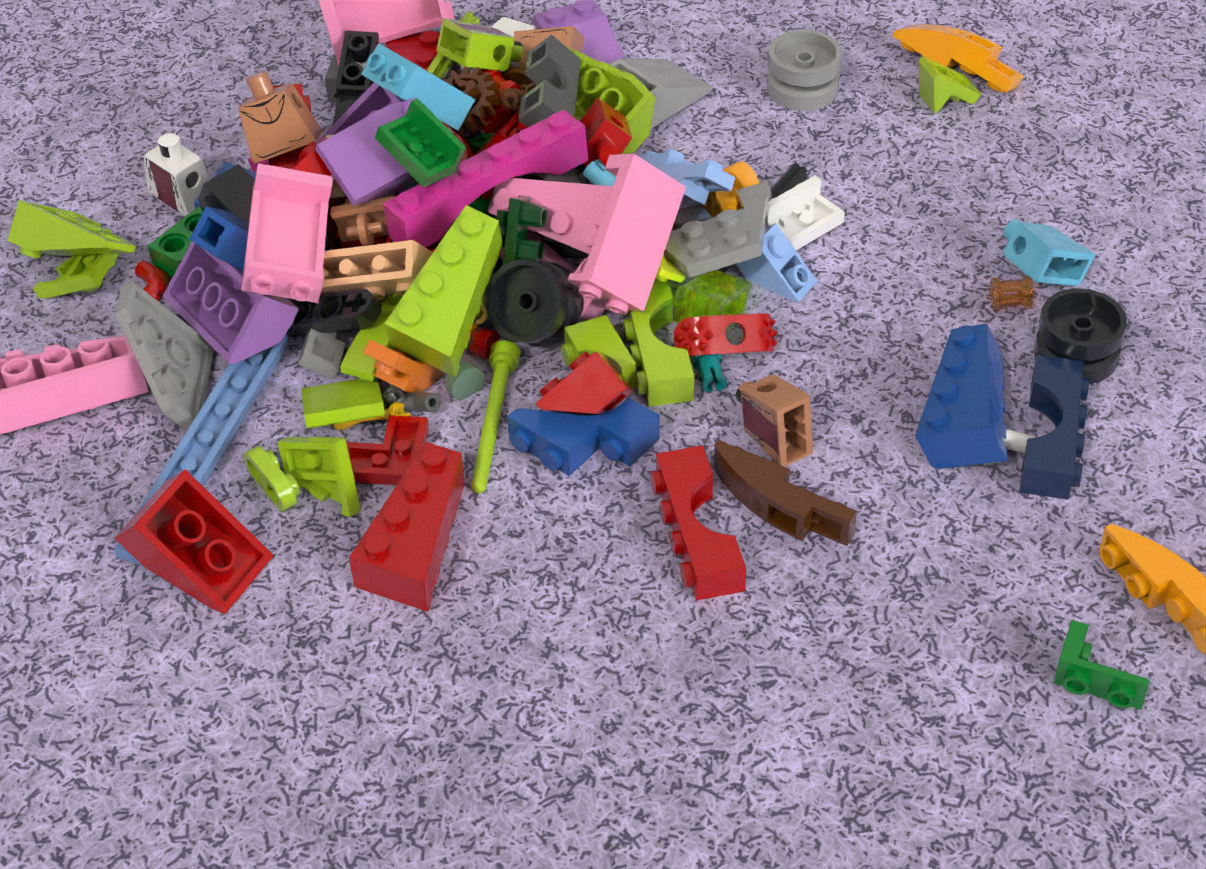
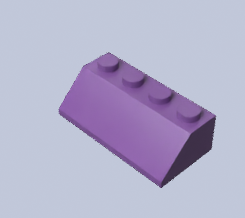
[162,241,299,365]

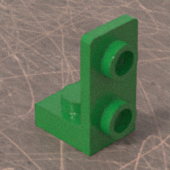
[1053,620,1150,710]

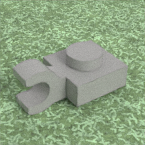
[298,315,345,378]

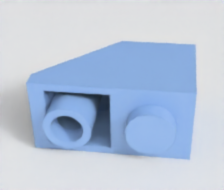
[736,223,817,302]

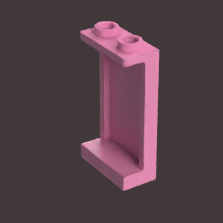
[318,0,455,66]
[567,154,686,315]
[241,163,333,303]

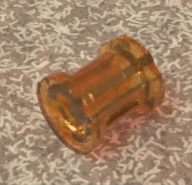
[989,276,1033,311]

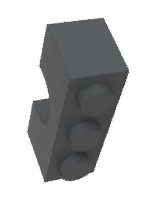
[518,35,581,128]

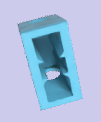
[1003,219,1096,286]

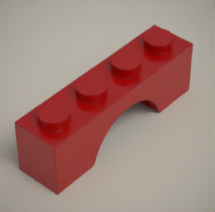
[650,445,746,601]

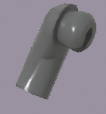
[383,385,441,412]

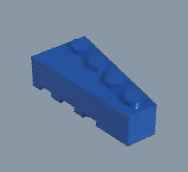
[915,323,1007,469]

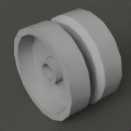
[767,29,842,111]

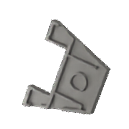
[664,181,772,278]

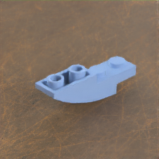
[637,149,736,205]

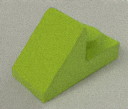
[918,55,982,113]

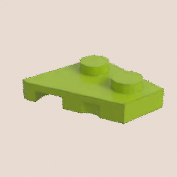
[32,254,119,299]
[277,436,361,517]

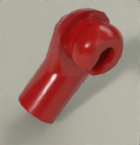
[135,260,170,301]

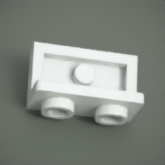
[764,176,845,250]

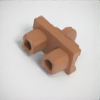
[330,194,396,246]

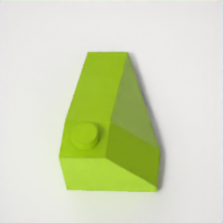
[7,200,136,259]

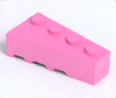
[487,178,613,254]
[0,336,149,435]

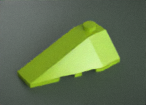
[566,46,656,154]

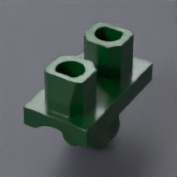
[496,195,548,265]

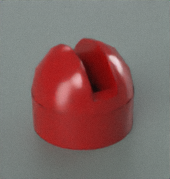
[468,328,501,360]

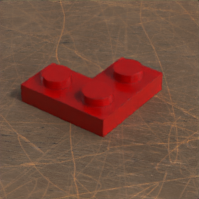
[346,415,429,485]

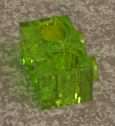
[673,270,751,326]

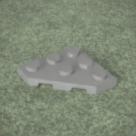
[115,281,214,431]

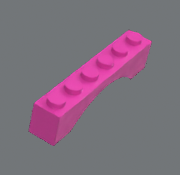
[383,110,588,248]

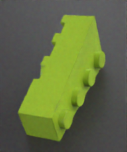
[384,205,503,378]

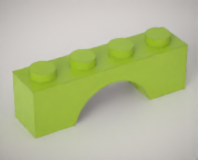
[619,278,695,407]

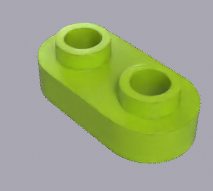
[243,446,300,512]

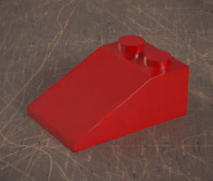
[114,469,274,614]

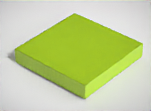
[301,378,385,428]

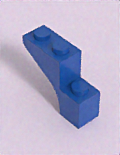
[507,398,660,476]

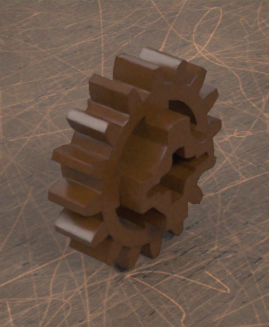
[440,67,501,137]

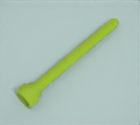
[471,340,521,493]

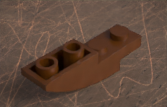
[714,440,857,546]

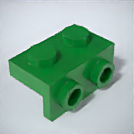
[374,99,465,188]

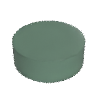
[445,361,485,401]

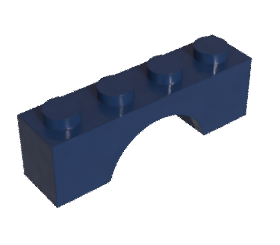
[1019,355,1090,500]

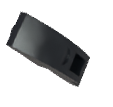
[333,31,379,124]

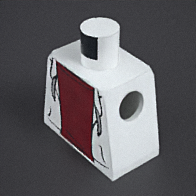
[144,133,209,216]

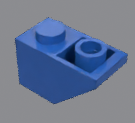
[190,206,249,270]

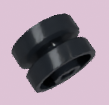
[485,259,583,343]
[1034,288,1127,384]

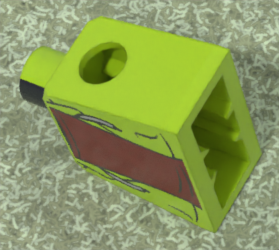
[436,18,523,71]

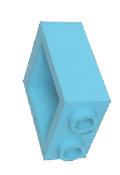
[361,43,475,130]

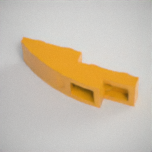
[892,24,1024,93]
[1099,524,1206,654]

